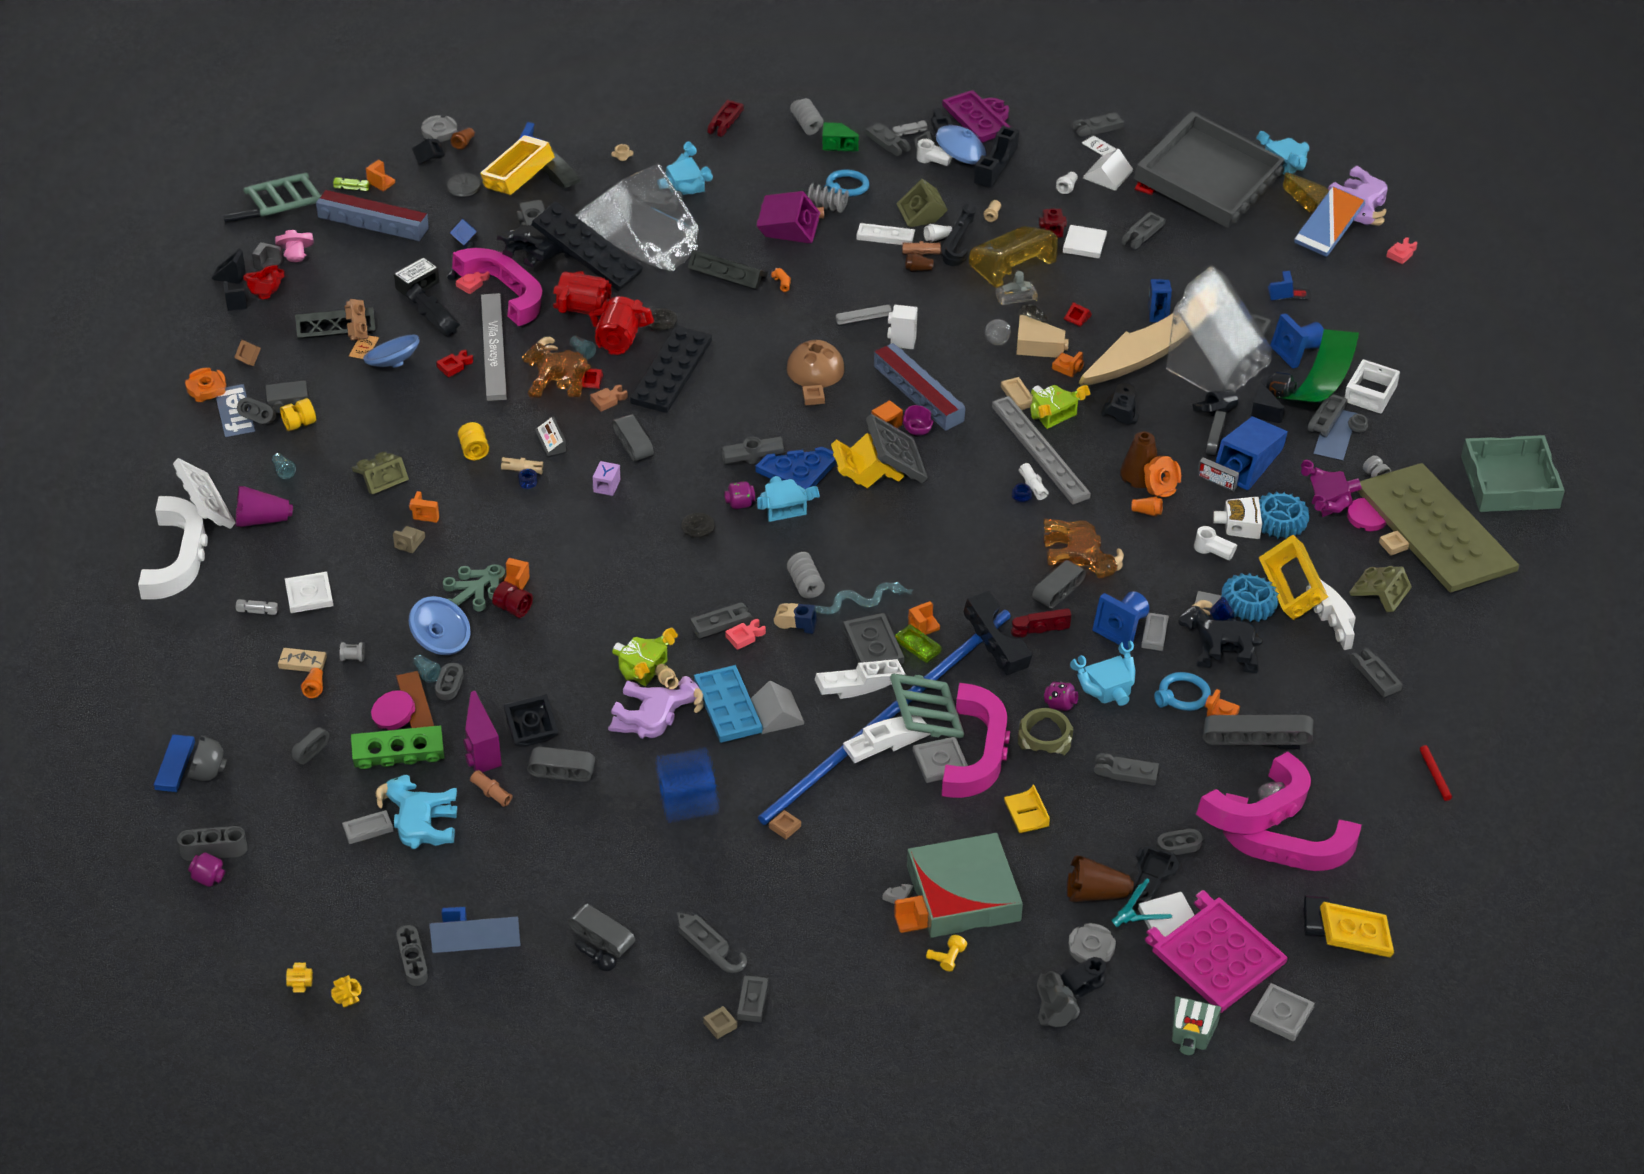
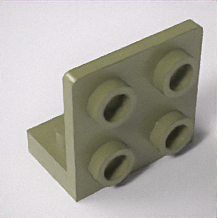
[352,451,409,494]
[1349,566,1412,612]

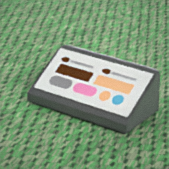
[535,416,566,457]

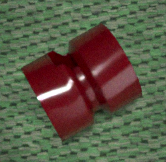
[492,581,533,618]

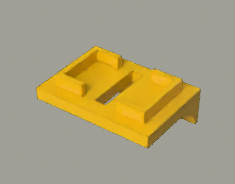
[1004,784,1050,833]

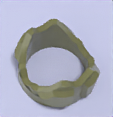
[1018,708,1073,756]

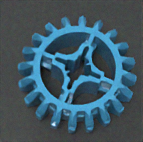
[1259,491,1309,539]
[1221,573,1279,622]

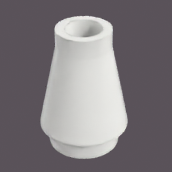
[1056,172,1077,194]
[924,224,952,242]

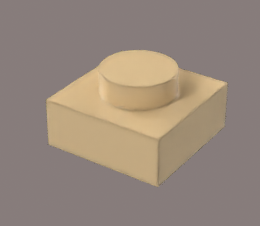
[1379,531,1409,556]

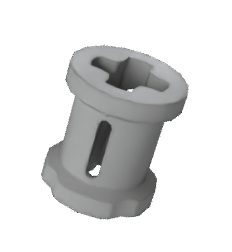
[340,642,364,662]

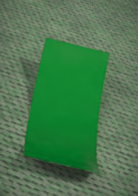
[1276,329,1359,402]

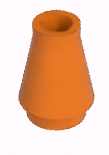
[1132,496,1163,517]
[301,668,323,698]

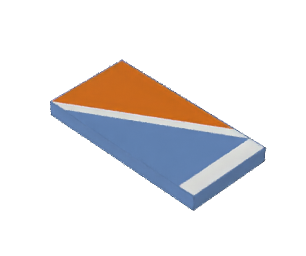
[1294,186,1365,257]

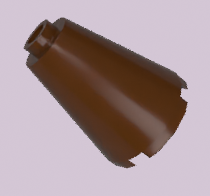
[1120,431,1158,488]
[1067,855,1134,902]

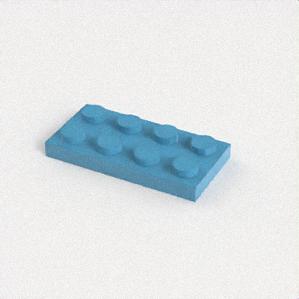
[694,665,763,743]

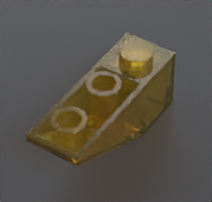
[1283,172,1329,214]

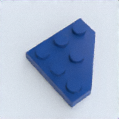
[755,447,837,489]

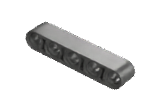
[1203,715,1314,745]

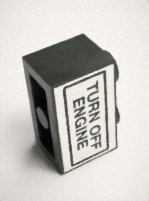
[394,257,440,299]

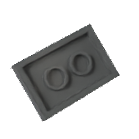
[843,613,904,664]

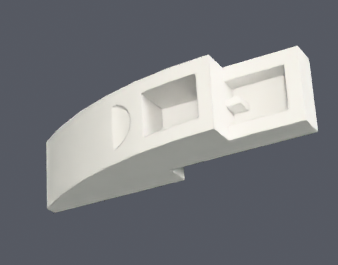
[1306,580,1356,650]
[815,659,905,699]
[843,716,931,763]

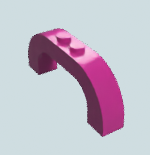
[452,248,542,326]
[942,683,1010,798]
[1196,752,1311,834]
[1223,793,1361,871]

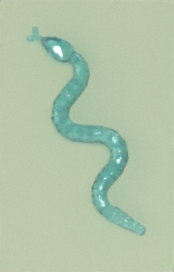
[808,582,913,614]

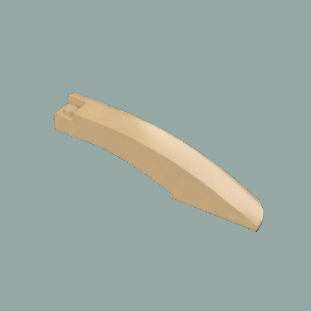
[1079,281,1221,386]

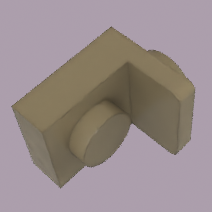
[393,526,425,554]

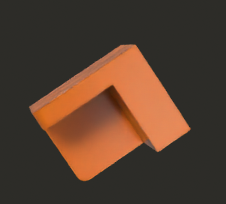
[366,160,395,191]
[872,400,903,428]
[504,558,530,590]
[908,601,940,638]
[894,895,928,933]

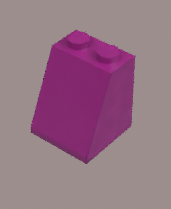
[757,191,820,243]

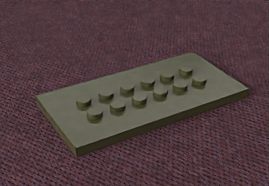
[1357,463,1519,593]

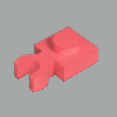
[1386,237,1418,264]
[456,271,490,294]
[725,619,766,650]

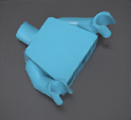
[1256,131,1309,177]
[659,141,713,195]
[757,476,820,522]
[1070,640,1136,706]

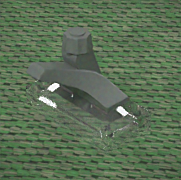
[995,271,1038,305]

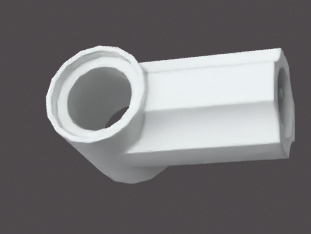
[916,139,953,167]
[1194,526,1237,561]

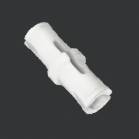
[1019,463,1048,500]

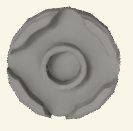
[421,115,457,142]
[1068,923,1116,966]

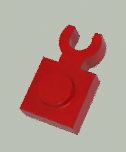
[436,349,474,377]

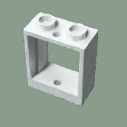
[1345,359,1400,414]

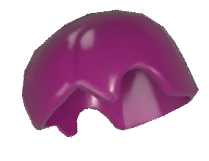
[903,405,933,436]

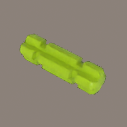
[333,177,370,191]

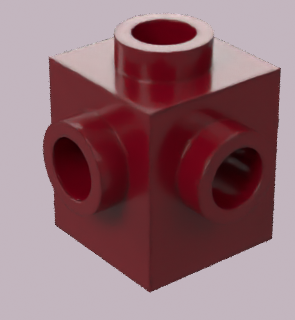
[1039,208,1066,238]

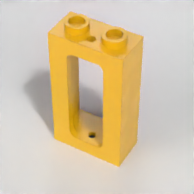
[480,135,555,195]
[1259,535,1328,620]

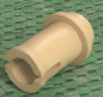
[984,200,1001,222]

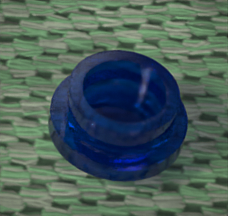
[1012,483,1032,502]

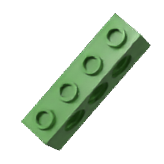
[351,725,444,769]

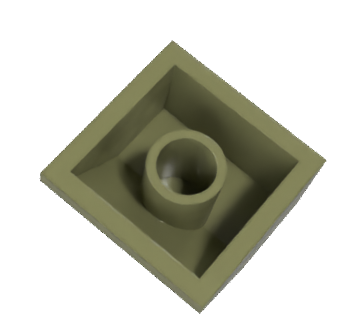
[896,179,948,227]

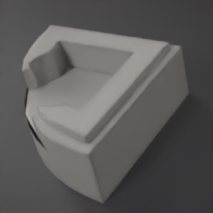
[882,884,913,904]

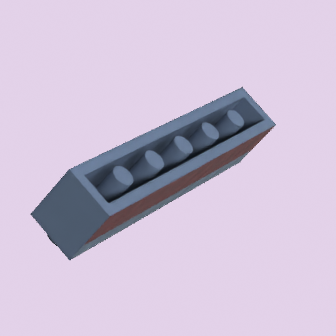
[316,190,429,241]
[874,343,965,431]

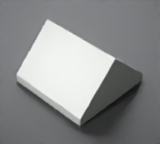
[1084,148,1133,191]

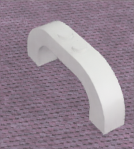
[138,496,208,600]

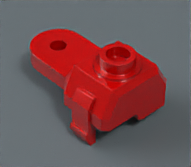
[243,265,285,299]

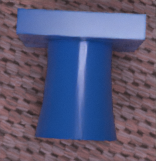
[1270,313,1324,368]
[1092,591,1149,650]

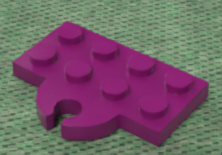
[942,90,1010,142]

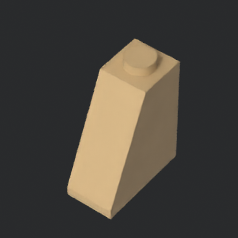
[1017,315,1069,358]

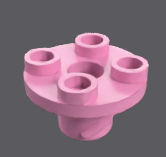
[275,230,314,262]

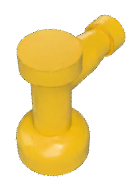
[926,935,967,971]

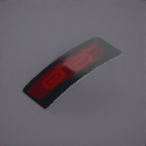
[1277,288,1311,300]

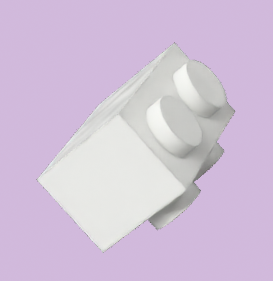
[887,305,918,349]

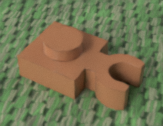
[590,385,628,412]

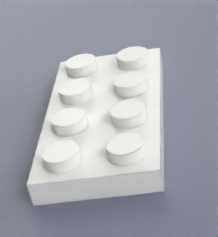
[173,458,235,529]

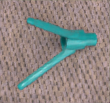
[1111,879,1172,927]

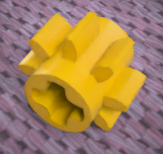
[286,963,313,993]
[331,975,361,1007]

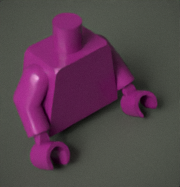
[1301,460,1362,517]

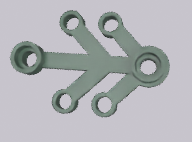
[443,564,505,611]

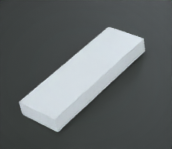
[857,223,915,245]

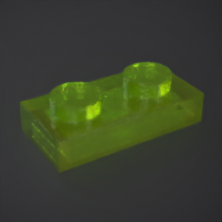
[895,624,941,663]

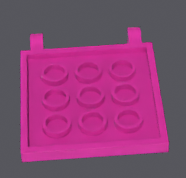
[1145,890,1288,1013]

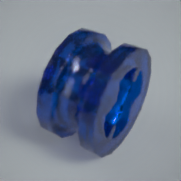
[518,469,537,489]

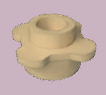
[612,144,633,161]

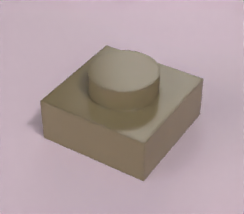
[703,1006,737,1039]

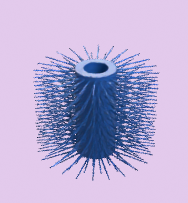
[656,749,720,823]

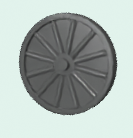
[447,173,480,197]

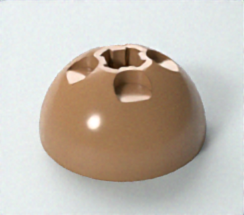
[787,340,845,388]

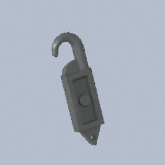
[677,912,747,973]

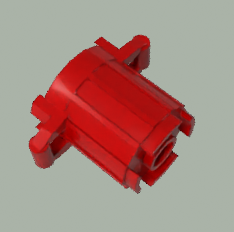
[553,271,611,314]
[589,296,654,355]

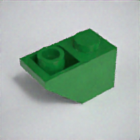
[822,122,859,151]

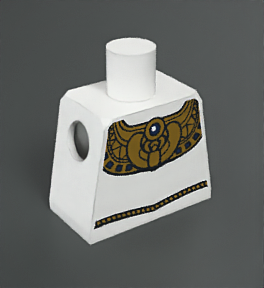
[1213,497,1262,539]

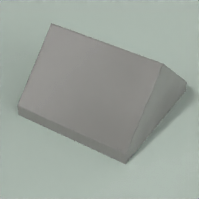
[751,681,804,734]

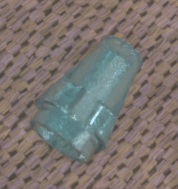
[570,336,596,359]
[272,453,296,479]
[413,654,441,682]

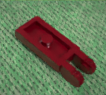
[707,100,744,137]
[1011,609,1071,638]

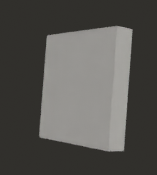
[913,737,968,783]
[1250,983,1315,1041]

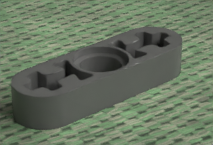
[1206,410,1226,456]
[396,925,428,986]

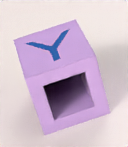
[593,461,621,496]

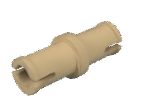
[501,457,543,474]
[655,664,679,689]

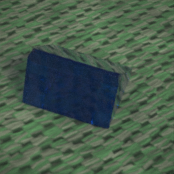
[1210,597,1234,620]

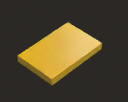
[1320,902,1394,957]

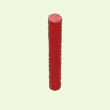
[1419,745,1452,801]

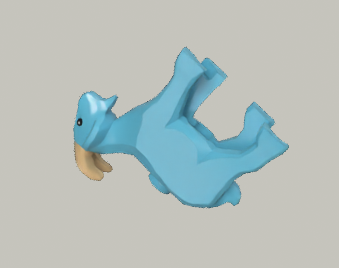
[376,775,457,849]

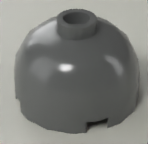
[187,735,227,782]

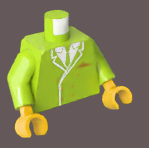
[1030,385,1091,429]
[612,628,678,686]

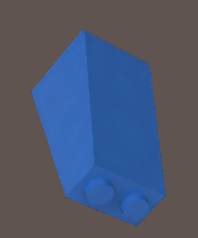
[1215,416,1288,490]

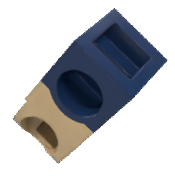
[774,603,817,634]

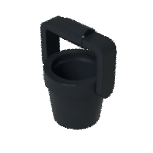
[1192,389,1238,417]

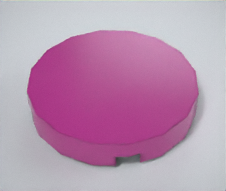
[1347,498,1386,531]
[371,691,415,730]

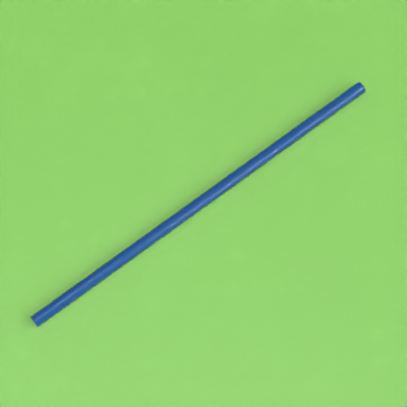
[758,610,1011,825]

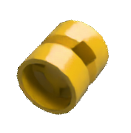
[280,398,316,431]
[458,422,489,460]

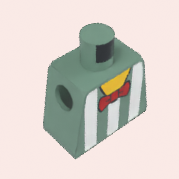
[1172,996,1221,1055]

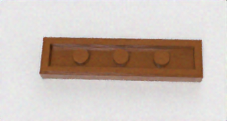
[396,671,434,728]

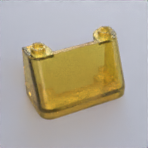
[969,226,1058,288]

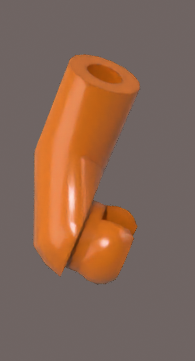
[771,268,790,292]

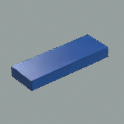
[154,734,195,792]

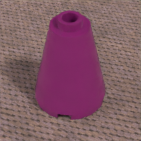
[236,486,293,527]

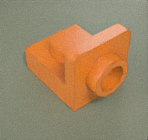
[1052,351,1084,377]
[409,491,439,523]
[1205,689,1240,717]

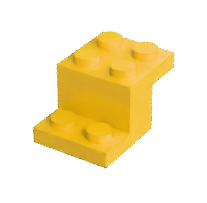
[831,433,904,488]

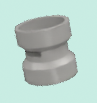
[1363,455,1391,478]

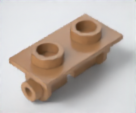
[344,299,368,341]

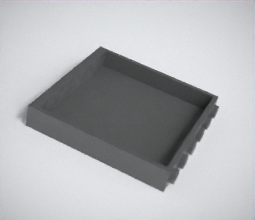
[1134,111,1285,228]

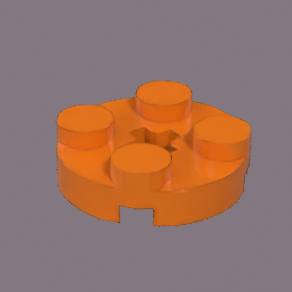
[185,368,226,402]
[1144,456,1181,497]

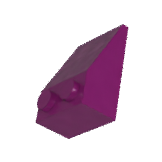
[463,691,502,772]

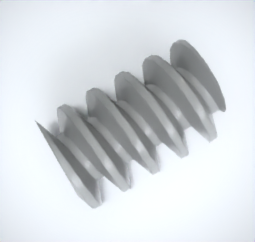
[790,98,824,135]
[808,183,849,213]
[787,552,825,599]

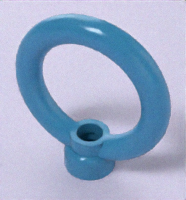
[824,170,870,197]
[1154,672,1211,711]

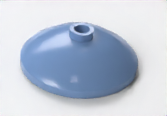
[936,125,986,164]
[363,335,420,368]
[409,596,470,655]

